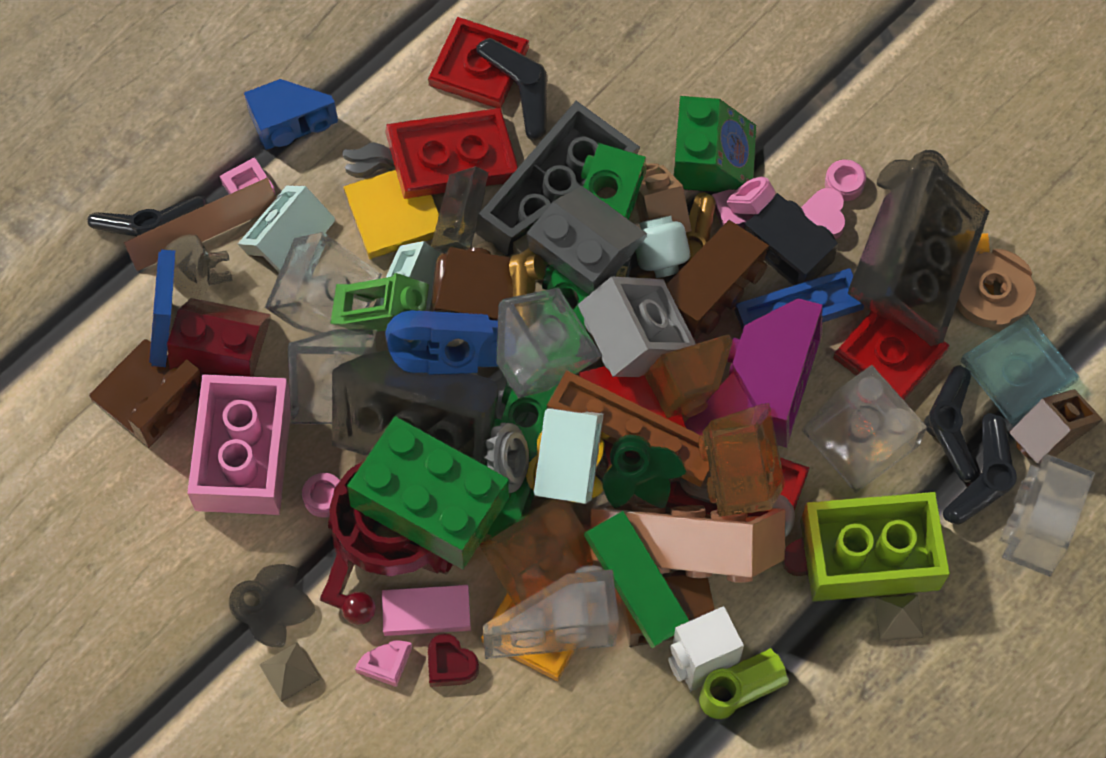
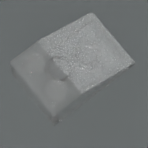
[483,566,619,659]

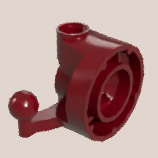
[320,460,453,626]

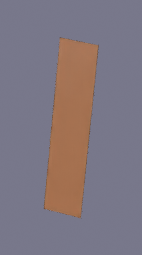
[124,177,276,271]

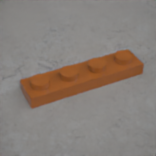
[546,370,720,487]

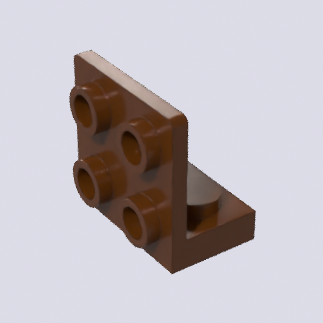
[89,339,202,448]

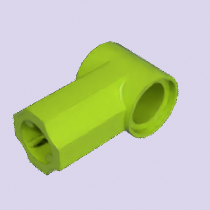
[699,648,789,719]

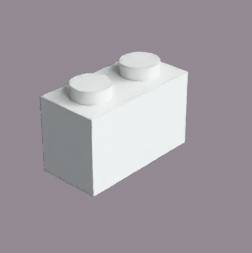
[668,606,744,691]

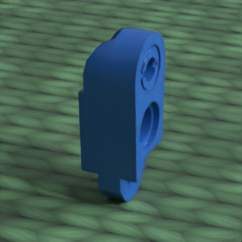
[385,310,517,375]

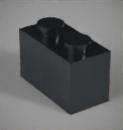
[744,193,838,286]

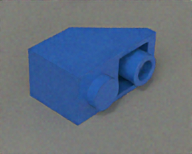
[244,79,338,150]

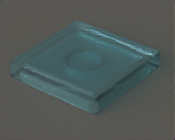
[961,314,1079,425]

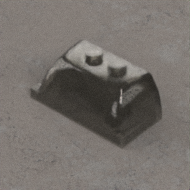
[848,164,990,346]
[332,351,498,467]

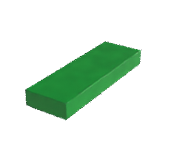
[583,511,689,649]

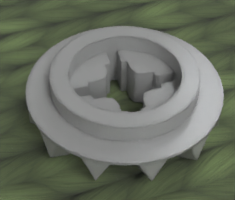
[484,423,529,493]

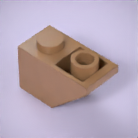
[635,163,692,232]

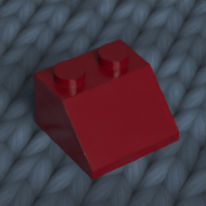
[167,298,271,377]

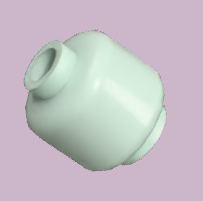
[635,215,690,278]

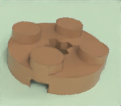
[952,249,1036,332]

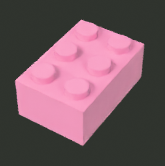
[187,375,292,515]

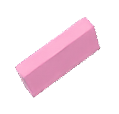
[382,585,471,636]

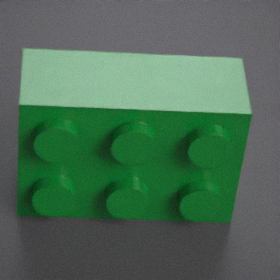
[347,416,509,569]

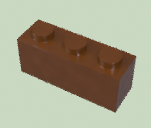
[666,220,769,341]

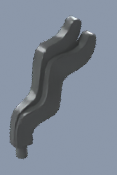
[342,142,396,178]

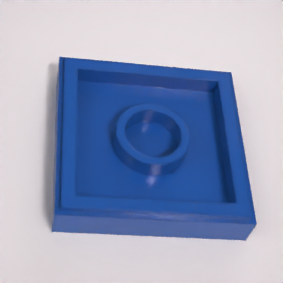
[149,249,176,367]

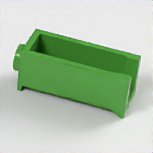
[330,273,429,334]

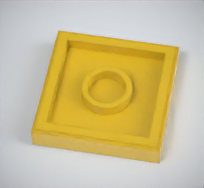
[343,170,445,260]

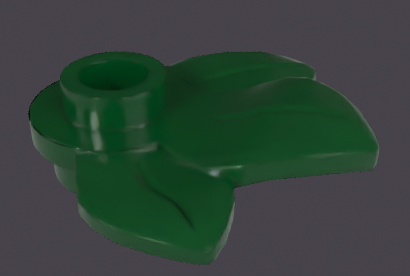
[602,435,686,509]

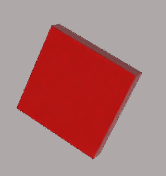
[428,16,529,108]
[833,297,950,407]

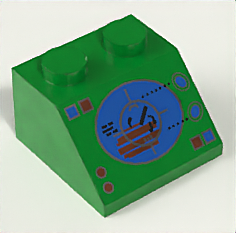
[673,96,756,192]

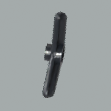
[476,38,548,140]
[87,196,206,237]
[924,365,979,483]
[943,413,1017,525]

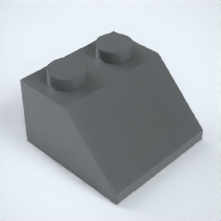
[527,186,647,295]

